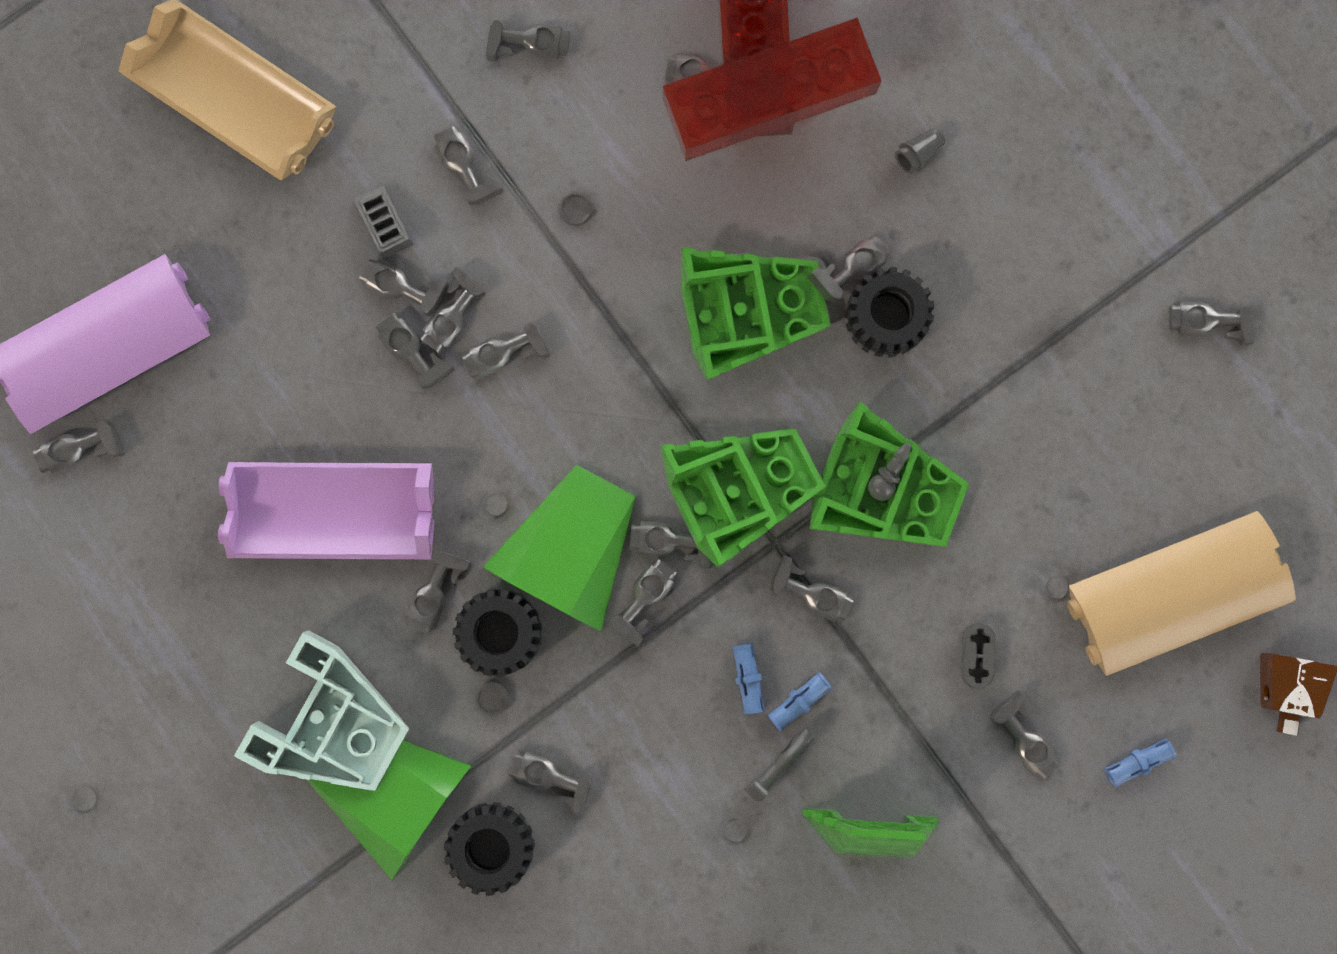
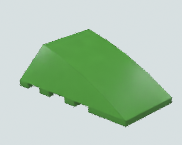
[681,247,830,380]
[810,402,969,547]
[660,428,826,568]
[483,465,636,631]
[307,739,472,880]
[802,808,939,858]

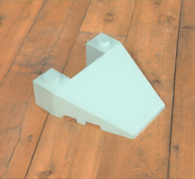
[234,630,409,791]

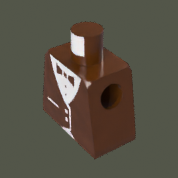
[1260,653,1337,736]

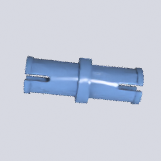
[732,643,765,715]
[767,671,833,732]
[1104,738,1177,788]

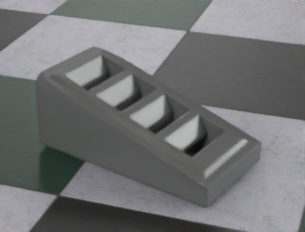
[354,185,413,259]

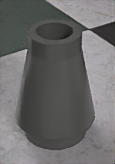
[895,128,945,173]

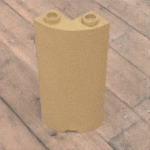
[118,0,337,181]
[1067,511,1296,676]

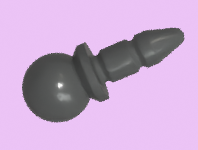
[868,443,911,501]

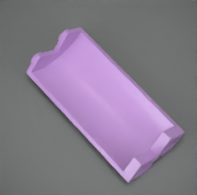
[0,254,210,434]
[218,462,434,560]

